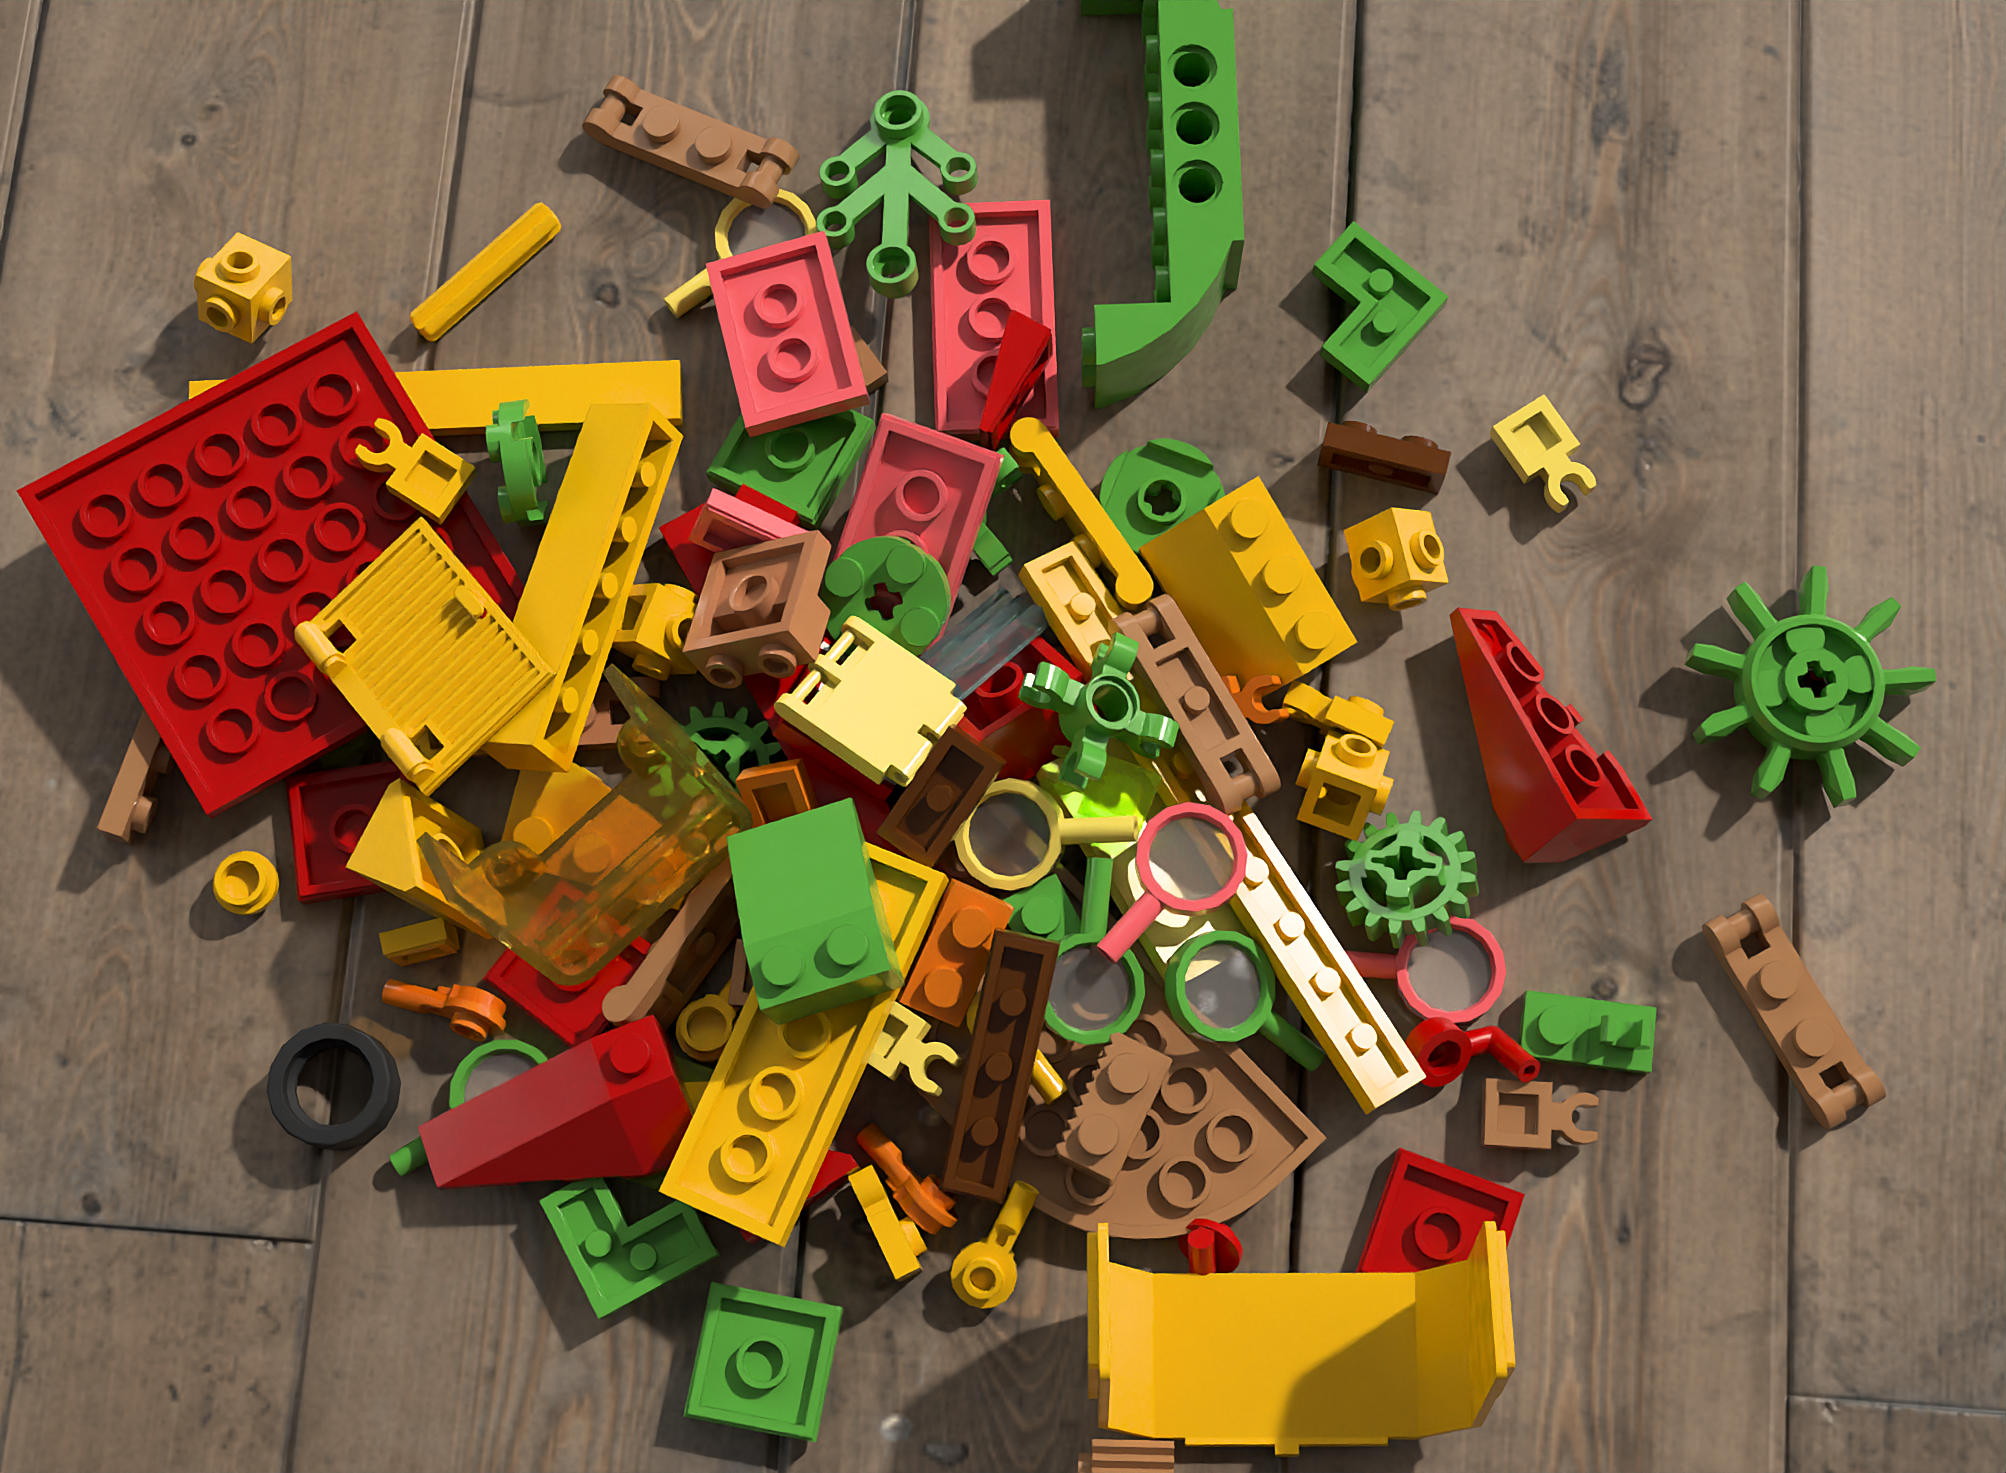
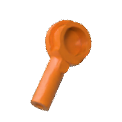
[382,979,507,1042]
[856,1123,959,1235]

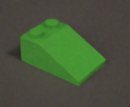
[726,798,905,1025]

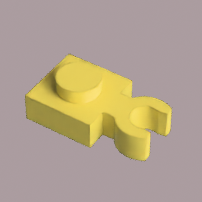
[1489,395,1596,513]
[868,1001,962,1097]

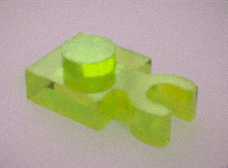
[1039,745,1162,834]

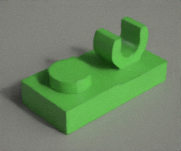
[1518,990,1657,1075]

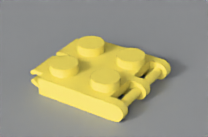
[774,616,967,787]

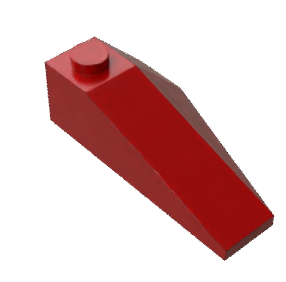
[1449,607,1653,863]
[418,1014,695,1190]

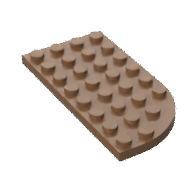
[895,795,1326,1241]

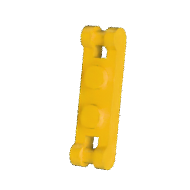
[1009,417,1153,616]

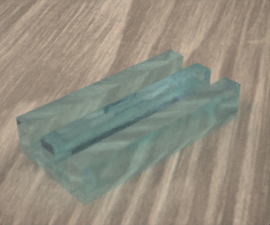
[918,587,1049,701]

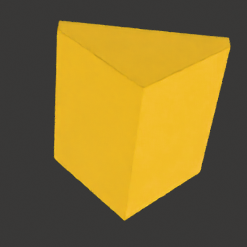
[346,778,499,940]

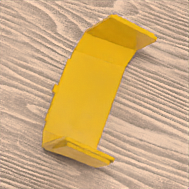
[1087,1221,1515,1457]

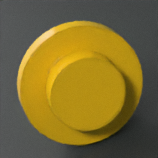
[213,851,279,916]

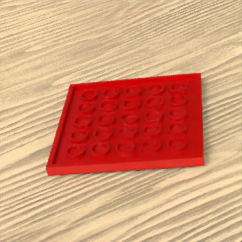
[17,311,525,819]

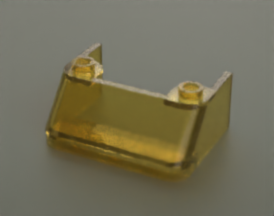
[416,664,753,986]

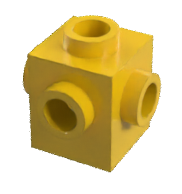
[194,232,292,344]
[1343,507,1449,611]
[612,583,699,681]
[1295,730,1394,842]

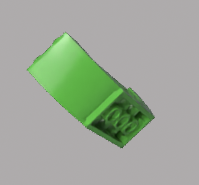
[1080,0,1244,409]

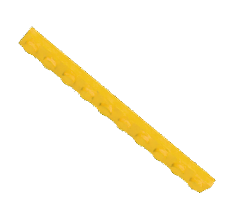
[1018,540,1426,1115]

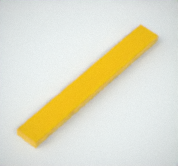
[189,360,683,436]

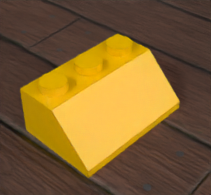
[1138,476,1357,697]

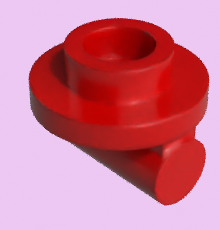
[1178,1218,1243,1276]

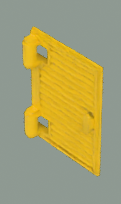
[294,517,557,796]

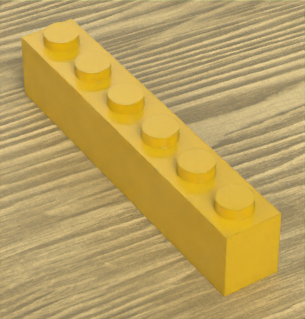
[480,403,683,773]

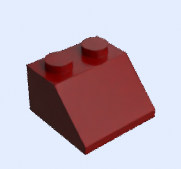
[937,618,1099,798]

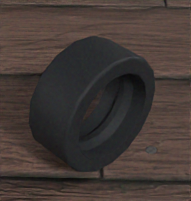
[267,1022,401,1151]

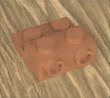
[682,530,832,688]

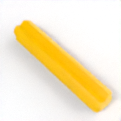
[409,202,561,342]

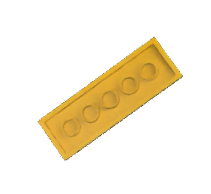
[659,842,949,1248]

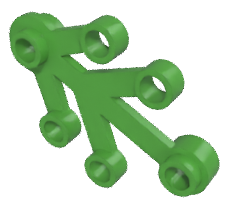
[816,90,978,299]

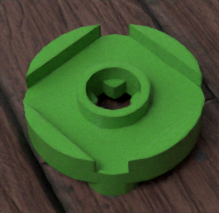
[486,399,549,527]
[1100,438,1225,563]
[821,536,951,657]

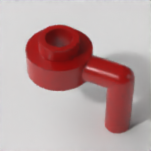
[1405,1017,1540,1087]

